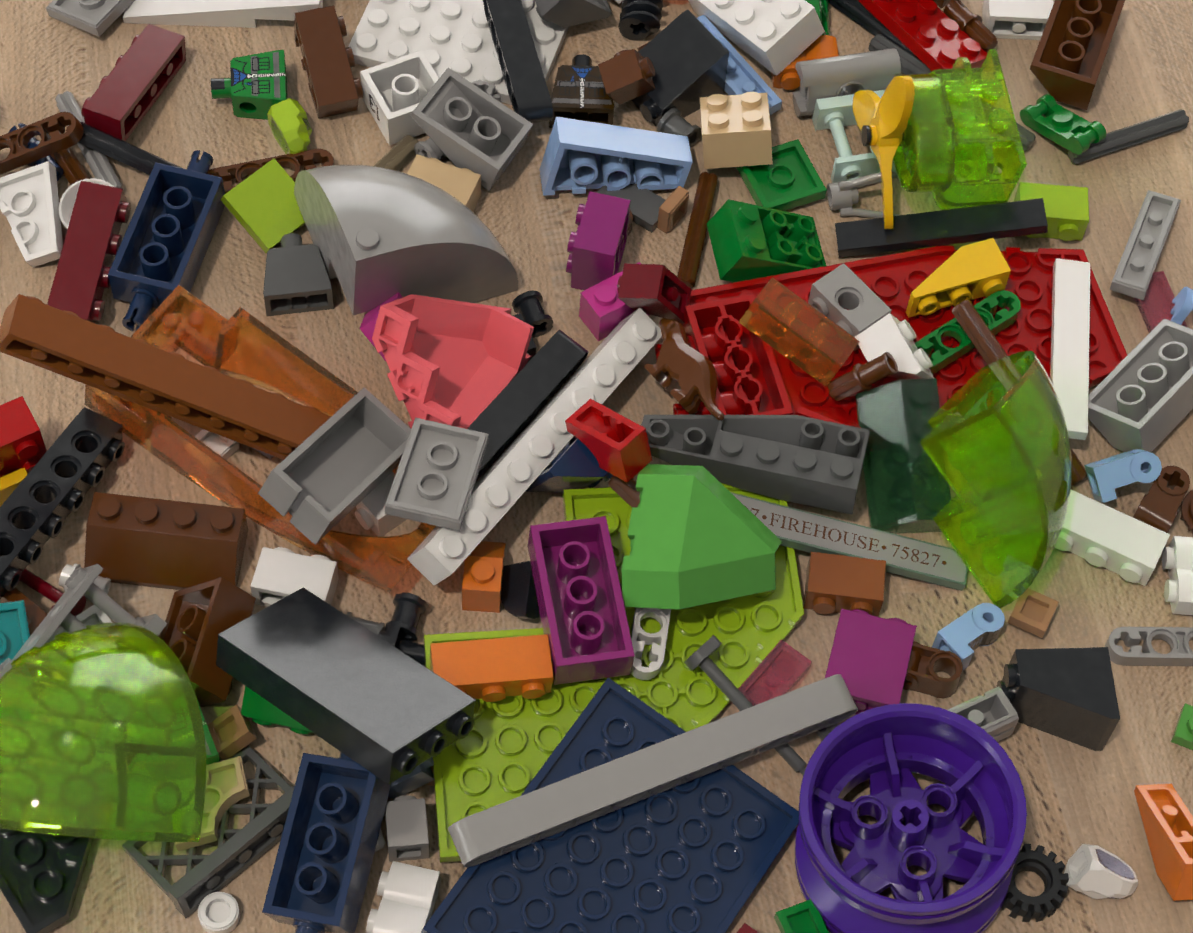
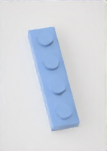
[697,15,782,115]

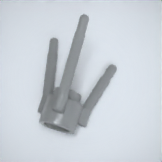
[827,171,899,218]

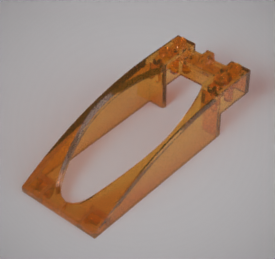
[84,285,477,593]

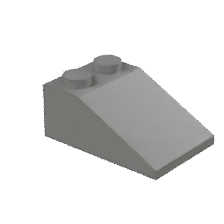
[411,68,533,191]

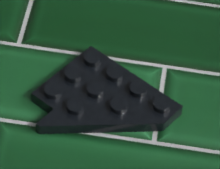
[0,746,115,933]

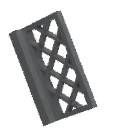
[122,745,295,919]

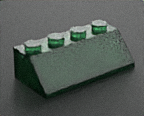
[855,378,954,534]

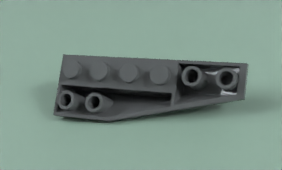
[641,415,870,514]

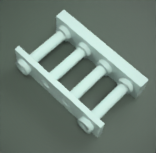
[812,81,968,183]

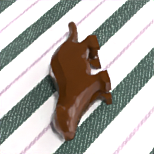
[643,318,724,421]

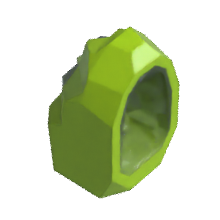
[267,98,312,154]

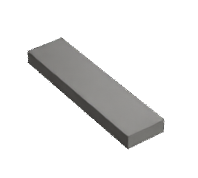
[1110,190,1181,300]

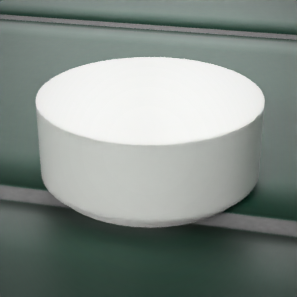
[198,892,240,933]

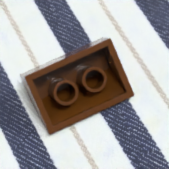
[142,577,256,707]

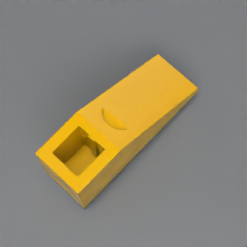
[906,238,1011,318]

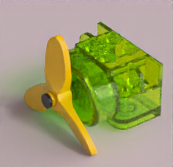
[853,49,1027,229]

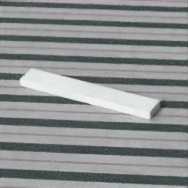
[1049,258,1090,440]

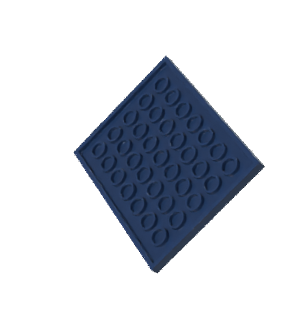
[421,677,799,933]

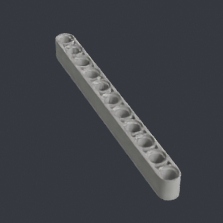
[448,674,858,868]

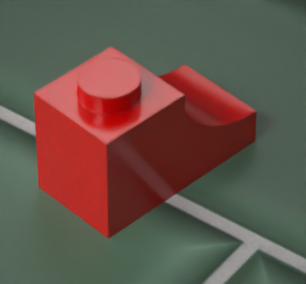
[565,399,652,483]

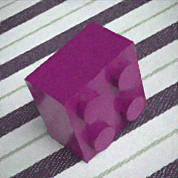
[566,191,631,290]

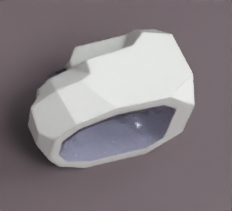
[1064,844,1138,899]

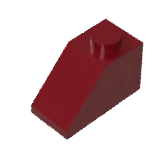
[617,263,692,323]

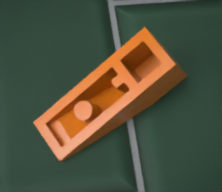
[1134,783,1193,901]

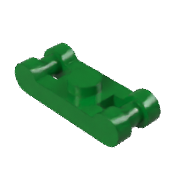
[1020,94,1107,155]

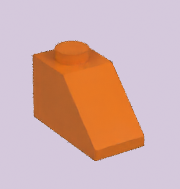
[462,541,506,613]

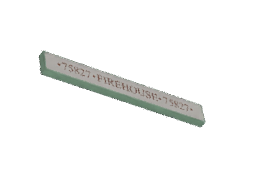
[731,492,970,591]

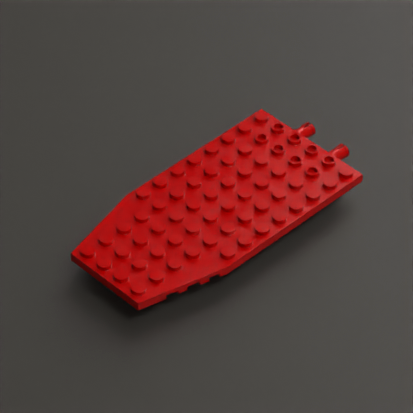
[655,245,1127,453]

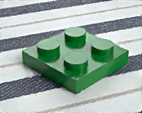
[736,139,827,211]

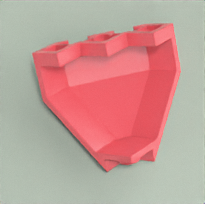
[372,294,534,429]

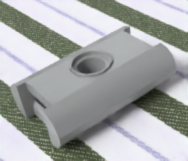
[793,48,901,117]

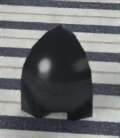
[501,561,541,619]

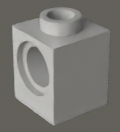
[385,795,429,862]

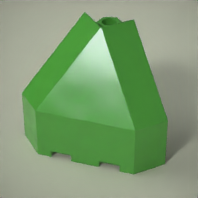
[621,464,782,610]

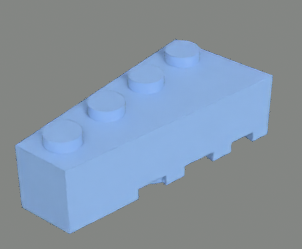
[539,116,693,196]

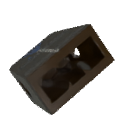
[549,54,614,128]

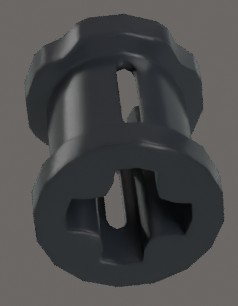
[512,290,553,338]

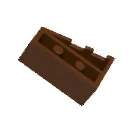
[294,5,363,119]

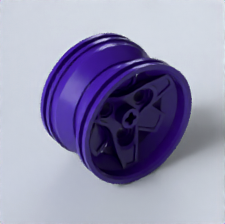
[795,703,1027,933]

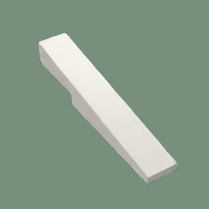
[123,0,323,28]

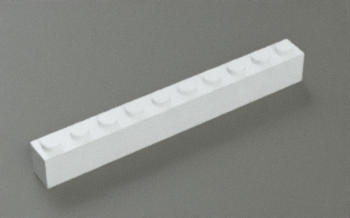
[407,308,662,585]

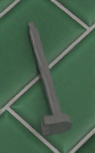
[684,635,806,775]

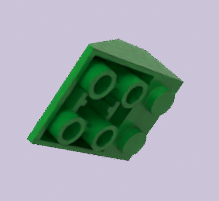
[706,199,826,282]

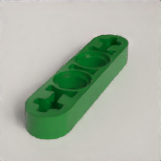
[915,290,1021,375]

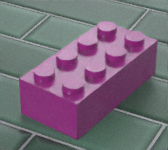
[527,516,635,685]

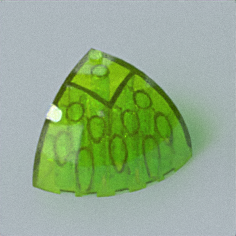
[920,351,1072,608]
[0,623,206,842]

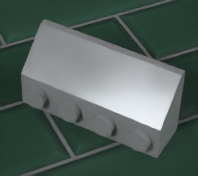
[1088,319,1193,452]

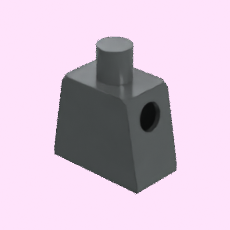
[263,233,334,316]

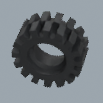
[1001,844,1069,922]

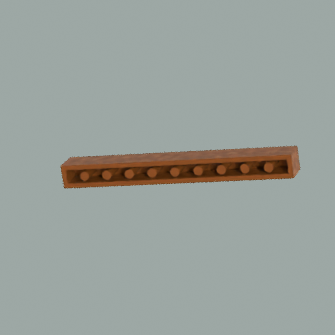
[0,294,332,460]

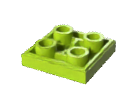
[221,158,305,253]

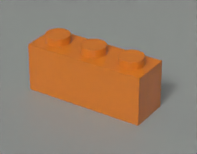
[429,634,554,702]

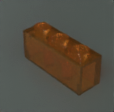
[739,277,860,386]

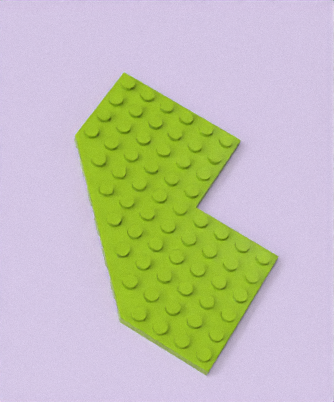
[424,482,804,863]

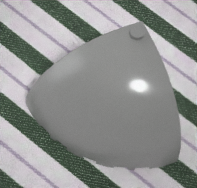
[294,165,518,316]

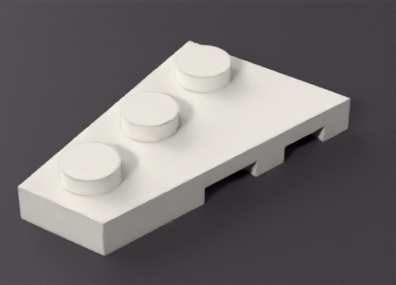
[0,161,63,267]

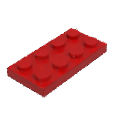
[858,0,991,81]

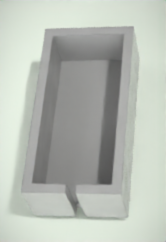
[258,387,411,545]

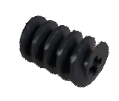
[618,0,664,41]

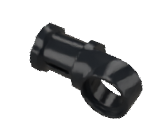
[378,592,427,649]

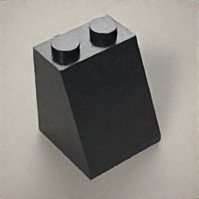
[632,10,729,127]
[997,647,1120,751]

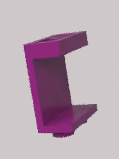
[825,609,917,714]

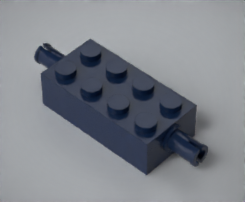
[108,150,225,333]
[262,752,392,933]

